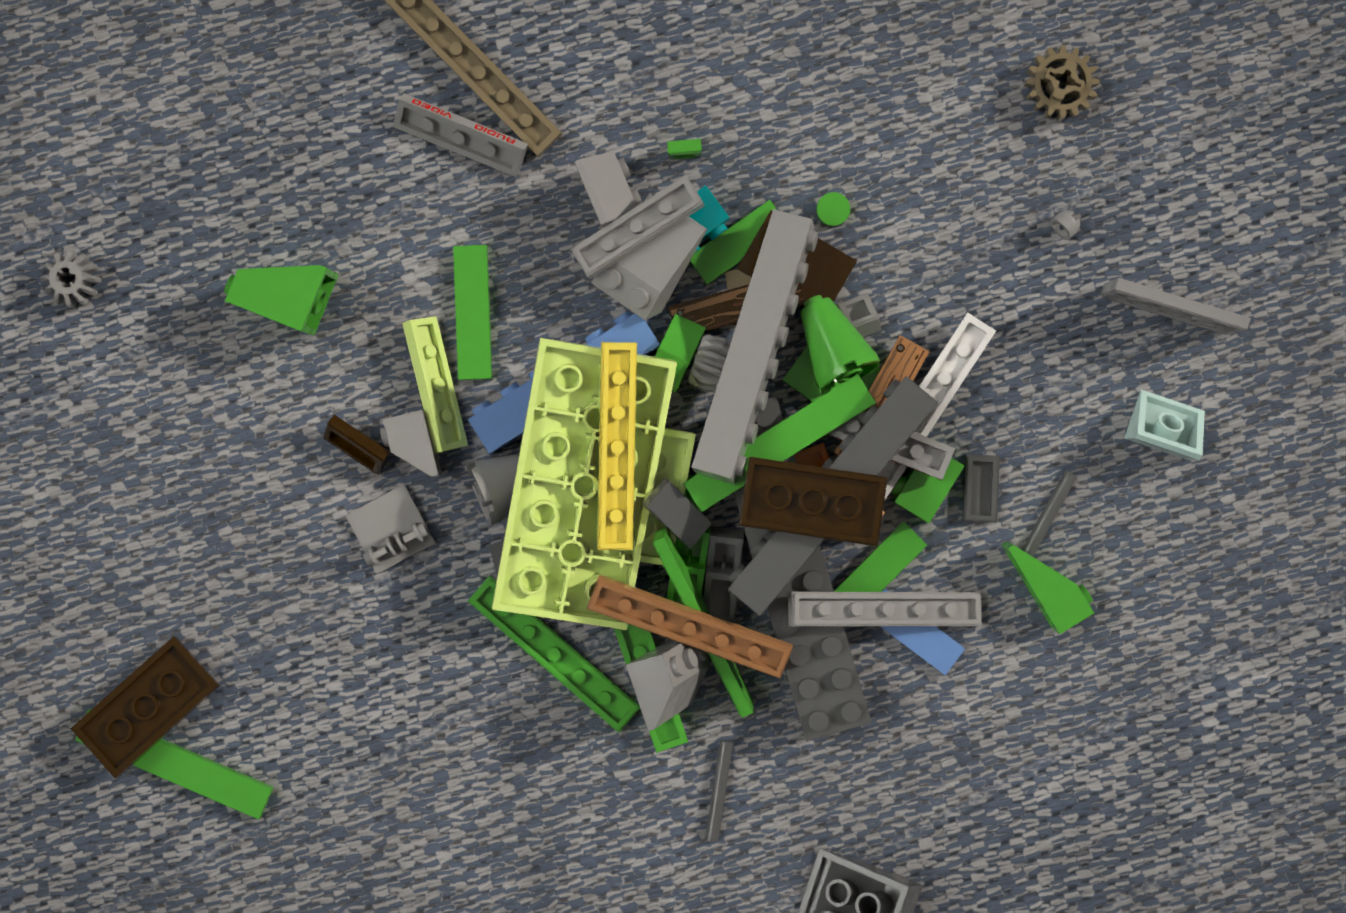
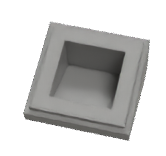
[837,293,882,337]

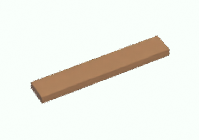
[587,574,793,678]

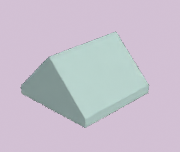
[1124,390,1205,460]

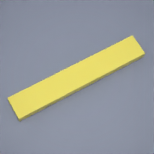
[597,342,637,550]

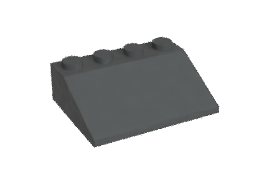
[798,848,923,913]

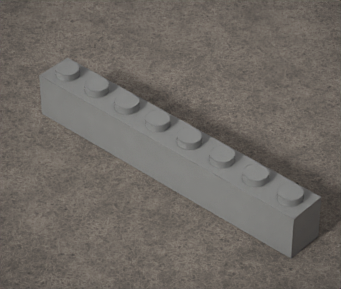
[691,209,818,485]

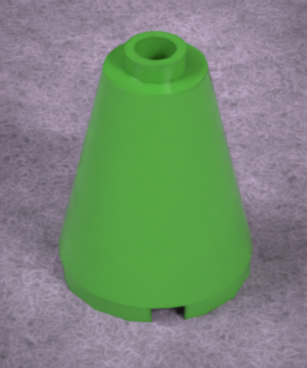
[800,295,880,393]

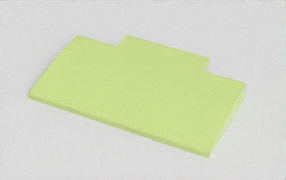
[492,338,696,630]

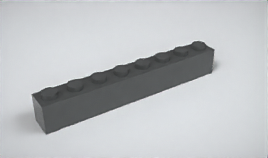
[728,376,938,616]

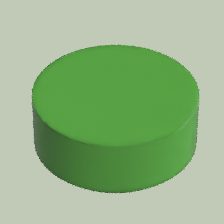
[816,192,850,227]

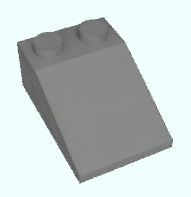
[592,192,707,321]

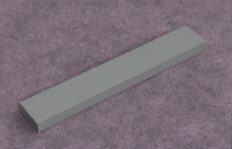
[788,592,982,626]

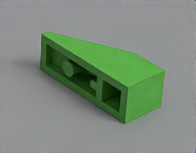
[1001,541,1094,634]

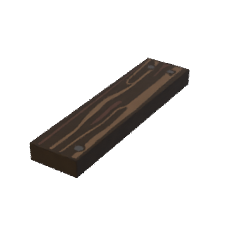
[668,283,806,332]

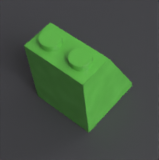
[224,265,339,336]

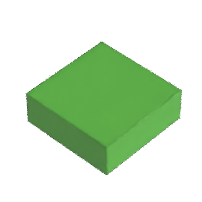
[667,139,702,160]

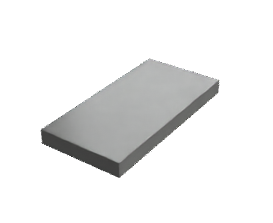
[1101,278,1251,335]

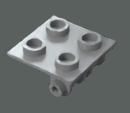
[345,484,436,574]

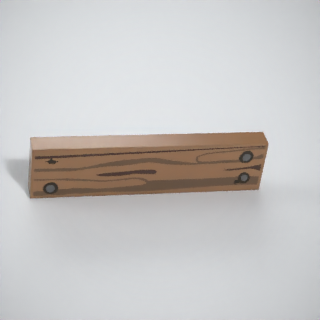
[833,335,929,456]

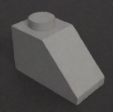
[380,410,442,477]

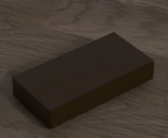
[323,414,390,475]

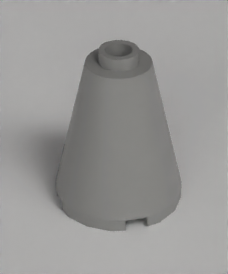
[466,454,519,526]

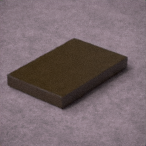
[736,210,857,308]

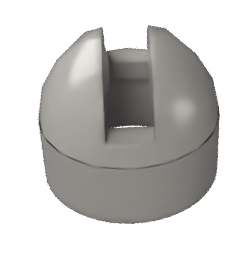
[1050,210,1080,240]

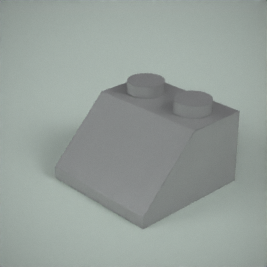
[574,151,642,228]

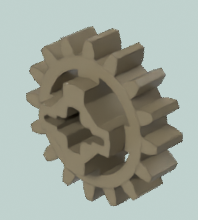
[1024,45,1100,121]

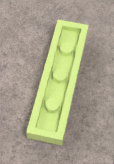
[402,316,468,454]

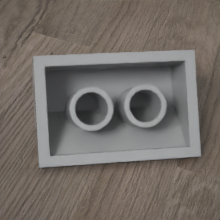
[626,640,710,731]

